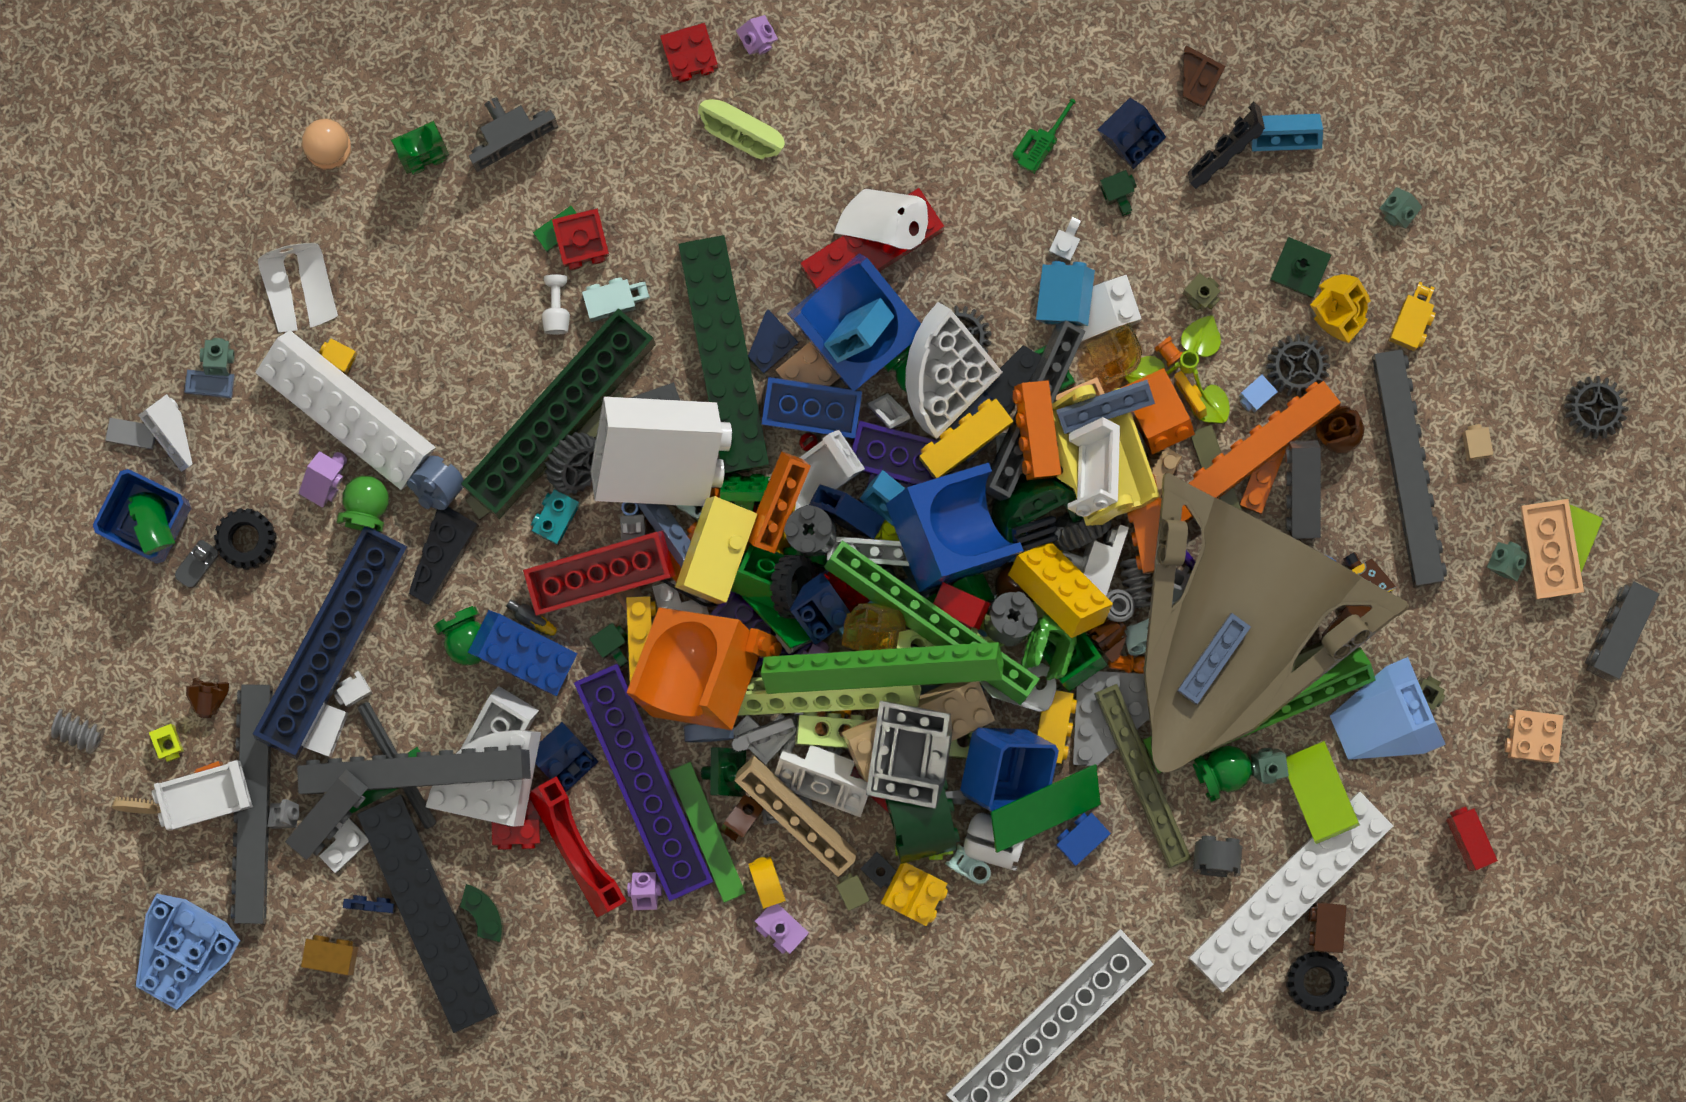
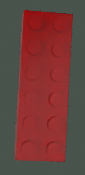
[800,188,945,290]
[523,530,676,615]

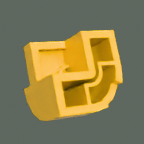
[1310,274,1371,343]

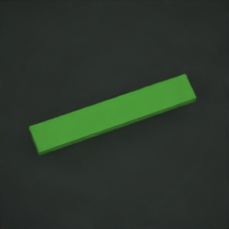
[669,762,746,903]

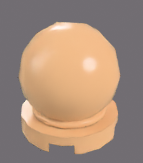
[302,119,351,170]

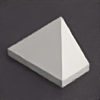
[868,393,910,429]

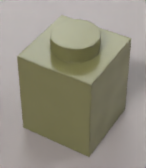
[836,873,870,912]

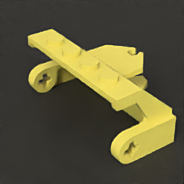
[1052,385,1160,526]

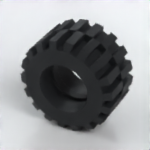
[214,508,277,570]
[1286,952,1349,1012]

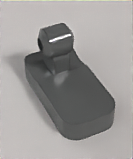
[175,540,219,588]

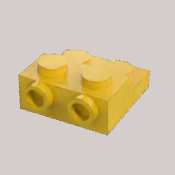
[881,862,948,926]

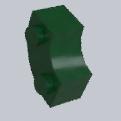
[460,884,504,942]

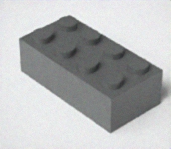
[1585,581,1660,682]

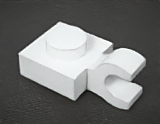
[1049,217,1081,261]

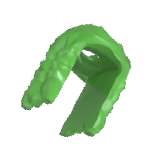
[1021,614,1077,680]

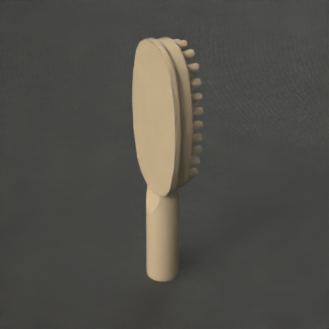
[112,797,161,814]

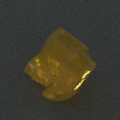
[1086,323,1142,386]
[842,603,906,651]

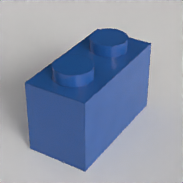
[1055,813,1111,866]

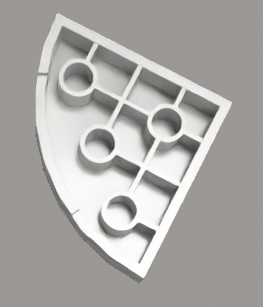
[906,302,1003,439]
[426,730,541,827]

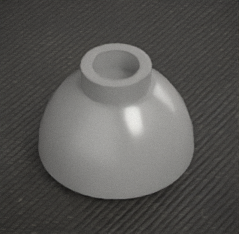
[1106,589,1135,622]

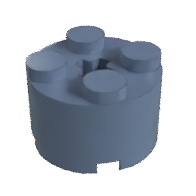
[407,456,464,510]

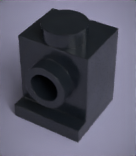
[860,852,896,889]

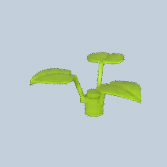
[1125,315,1230,424]

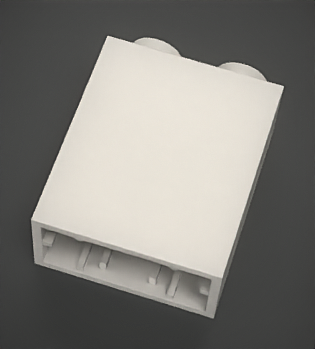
[590,397,732,506]

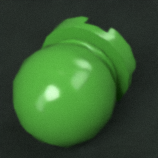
[336,476,389,533]

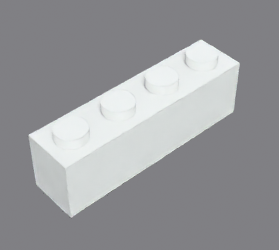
[827,537,909,566]

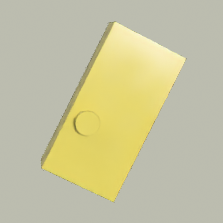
[675,496,757,605]

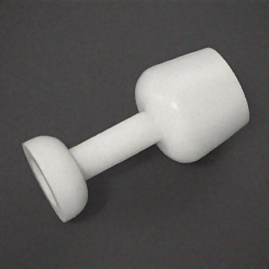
[542,274,570,335]

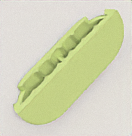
[698,99,785,159]

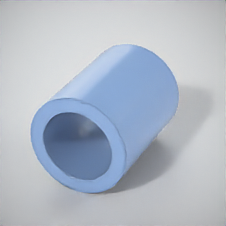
[621,502,640,516]

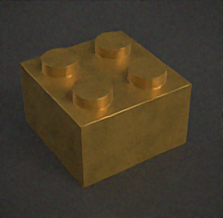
[301,935,358,975]

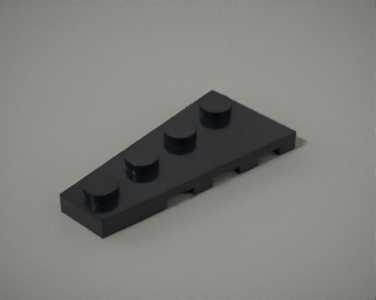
[1188,101,1265,189]
[986,345,1041,415]
[409,507,479,606]

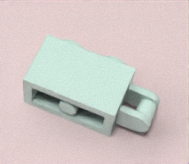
[582,278,650,322]

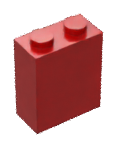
[1446,806,1498,872]

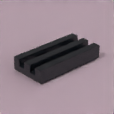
[1012,516,1058,551]

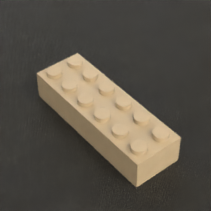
[842,681,995,782]

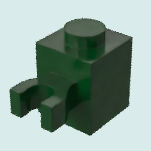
[1099,170,1137,217]
[589,623,628,667]

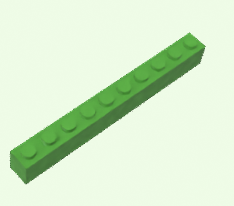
[824,540,1040,705]
[761,642,1004,694]
[1143,647,1376,773]

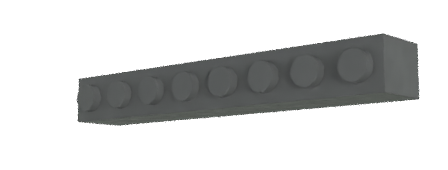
[986,320,1086,501]

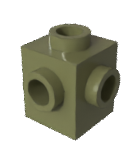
[1182,272,1221,312]
[1418,676,1445,710]

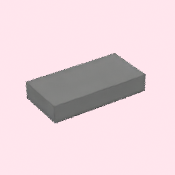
[105,418,155,450]

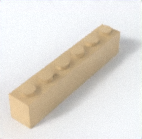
[735,756,857,877]

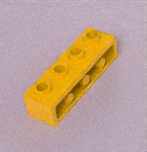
[626,596,656,682]

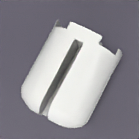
[964,813,1025,871]

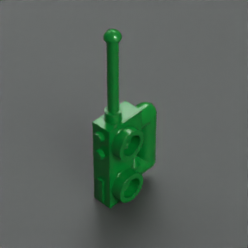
[1013,99,1076,174]

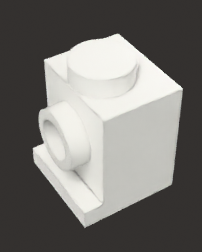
[333,671,373,707]

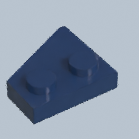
[748,309,799,374]
[343,895,396,914]

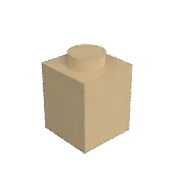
[1462,424,1493,461]

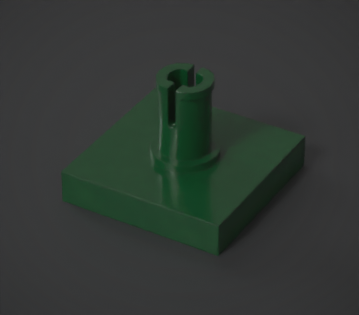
[1270,237,1331,299]
[701,747,746,797]

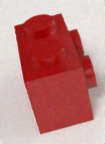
[933,582,991,630]

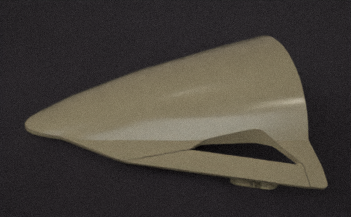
[1143,473,1409,773]

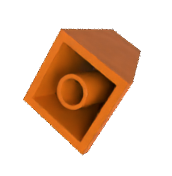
[1121,368,1195,454]

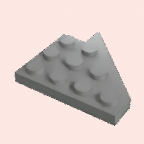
[1073,671,1150,766]

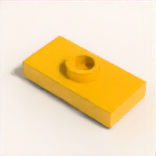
[1174,371,1207,419]

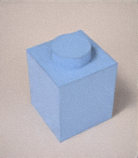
[1239,375,1278,413]

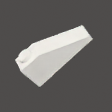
[138,394,192,472]

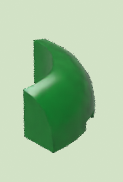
[128,491,175,555]

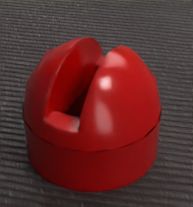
[799,433,818,452]

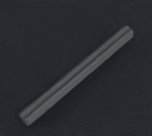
[358,702,436,829]

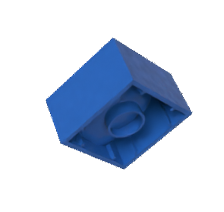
[787,253,921,392]
[885,462,1024,592]

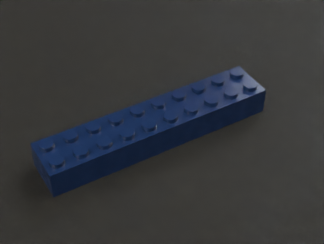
[253,526,408,760]

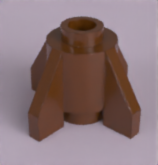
[1087,618,1128,663]
[186,678,229,718]

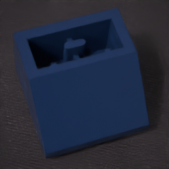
[1097,98,1166,169]
[790,572,854,645]
[536,722,599,792]

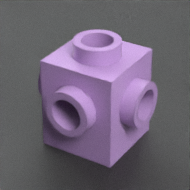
[736,15,778,55]
[627,872,662,910]

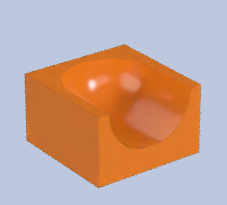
[626,607,759,730]

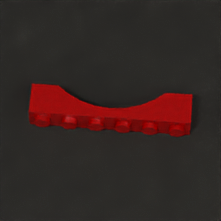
[529,776,627,918]

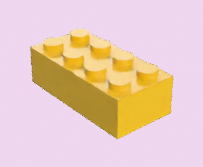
[919,399,1013,479]
[1009,542,1113,638]

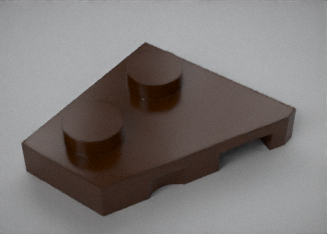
[1182,45,1226,108]

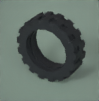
[770,555,818,619]

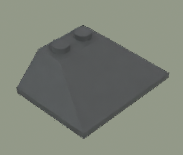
[866,700,952,809]

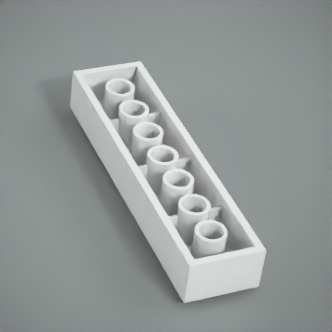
[255,330,436,490]

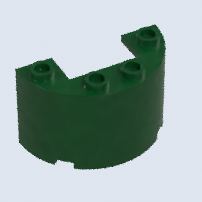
[991,473,1083,543]
[885,779,960,864]

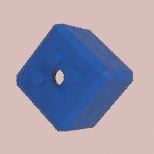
[93,469,191,564]
[960,728,1059,811]

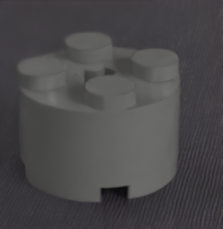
[784,505,836,557]
[984,592,1038,646]
[1193,836,1243,877]

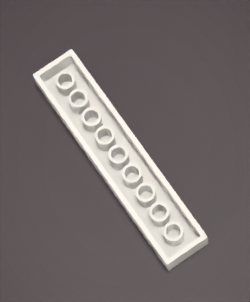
[1187,792,1393,992]
[946,929,1154,1102]

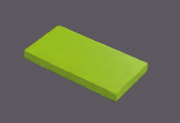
[1286,741,1360,844]

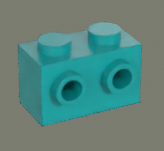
[531,489,580,546]

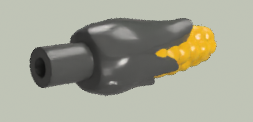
[506,599,557,636]

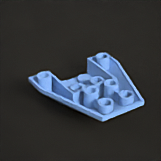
[1330,657,1446,760]
[136,894,240,1010]

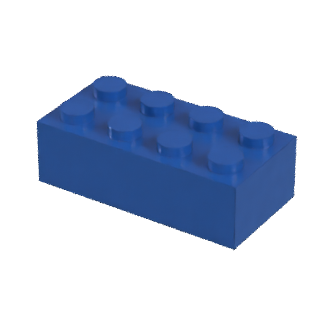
[761,377,862,438]
[468,610,577,696]

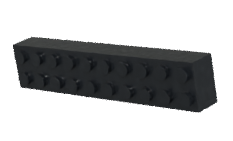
[357,794,499,1033]

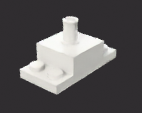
[1062,525,1129,596]
[775,745,868,817]

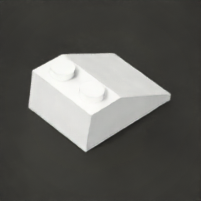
[1077,275,1142,342]
[461,686,539,748]

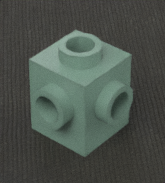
[1379,187,1422,229]
[200,338,235,376]
[1487,541,1528,581]
[1251,748,1289,784]

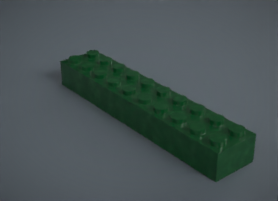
[678,235,770,476]
[461,308,656,520]

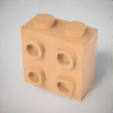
[1505,710,1564,764]

